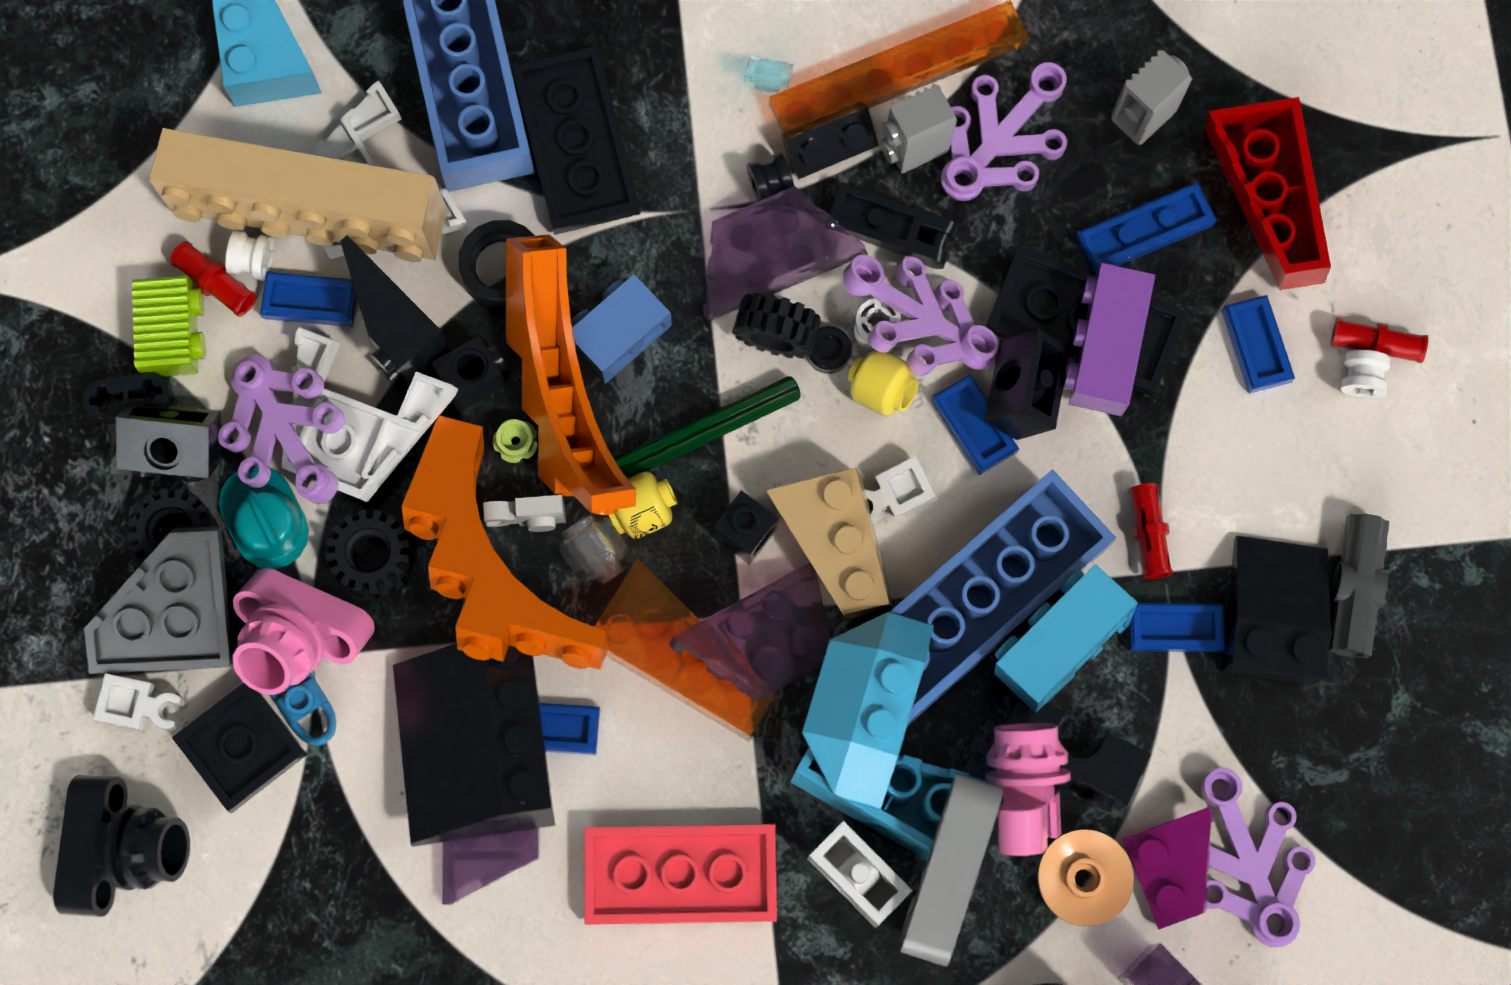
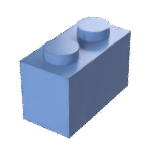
[571,274,672,384]

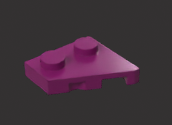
[1123,806,1213,929]

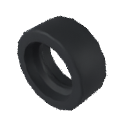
[458,220,535,310]

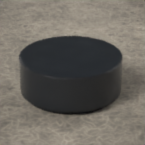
[807,326,852,374]

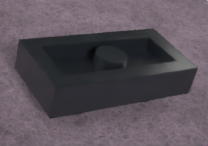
[781,101,879,179]

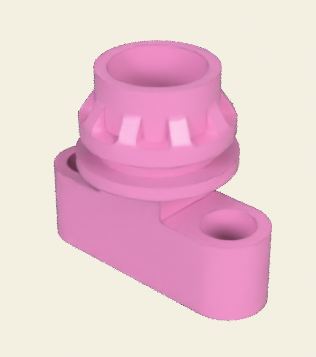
[233,568,375,695]
[985,723,1071,856]

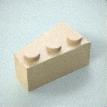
[766,467,893,619]

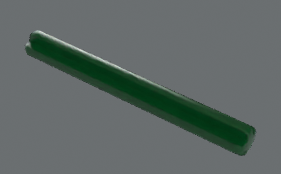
[613,376,801,479]

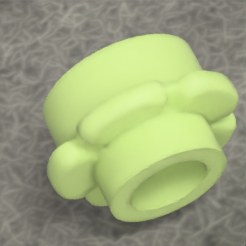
[493,419,538,463]

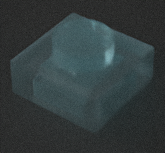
[744,57,794,93]

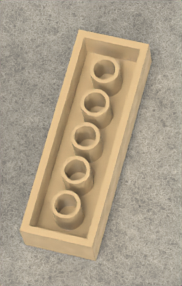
[149,128,447,262]

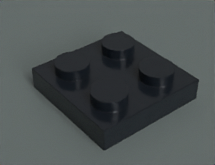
[172,683,308,814]

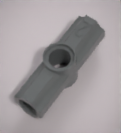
[1329,514,1390,658]

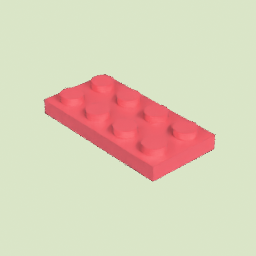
[584,824,777,925]

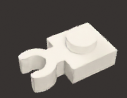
[864,456,938,525]
[483,495,566,532]
[93,673,185,731]

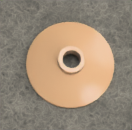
[1038,830,1134,927]

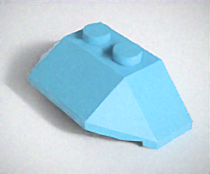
[802,612,934,810]

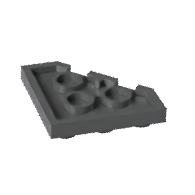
[84,526,233,674]

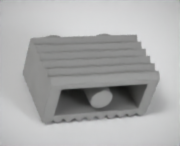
[1111,50,1192,145]
[880,84,957,174]

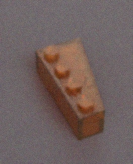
[595,558,775,742]

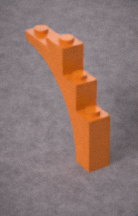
[506,234,636,515]
[402,415,607,670]

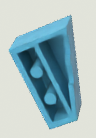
[212,0,322,107]
[994,564,1138,713]

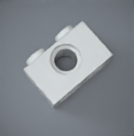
[807,821,913,927]

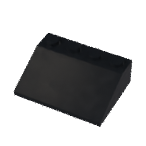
[393,643,556,847]

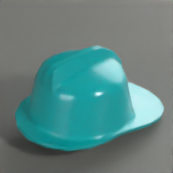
[219,466,309,569]

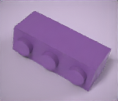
[1063,263,1155,417]

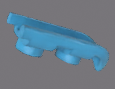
[270,673,336,746]

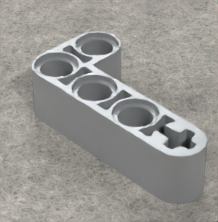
[900,773,1004,967]

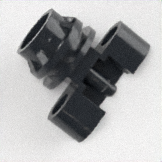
[53,775,190,917]

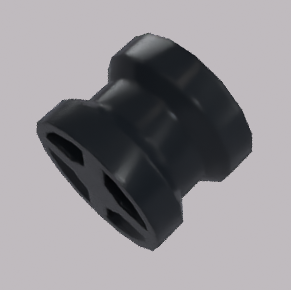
[746,152,795,206]

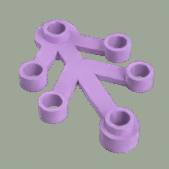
[941,62,1067,201]
[843,255,999,376]
[218,355,345,504]
[1201,768,1315,947]

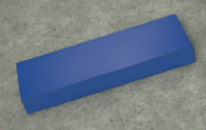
[1075,182,1217,275]

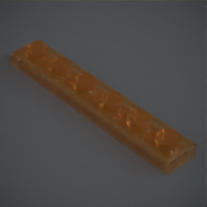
[769,0,1029,133]

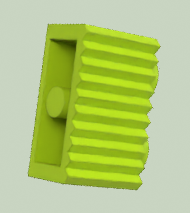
[132,275,206,377]

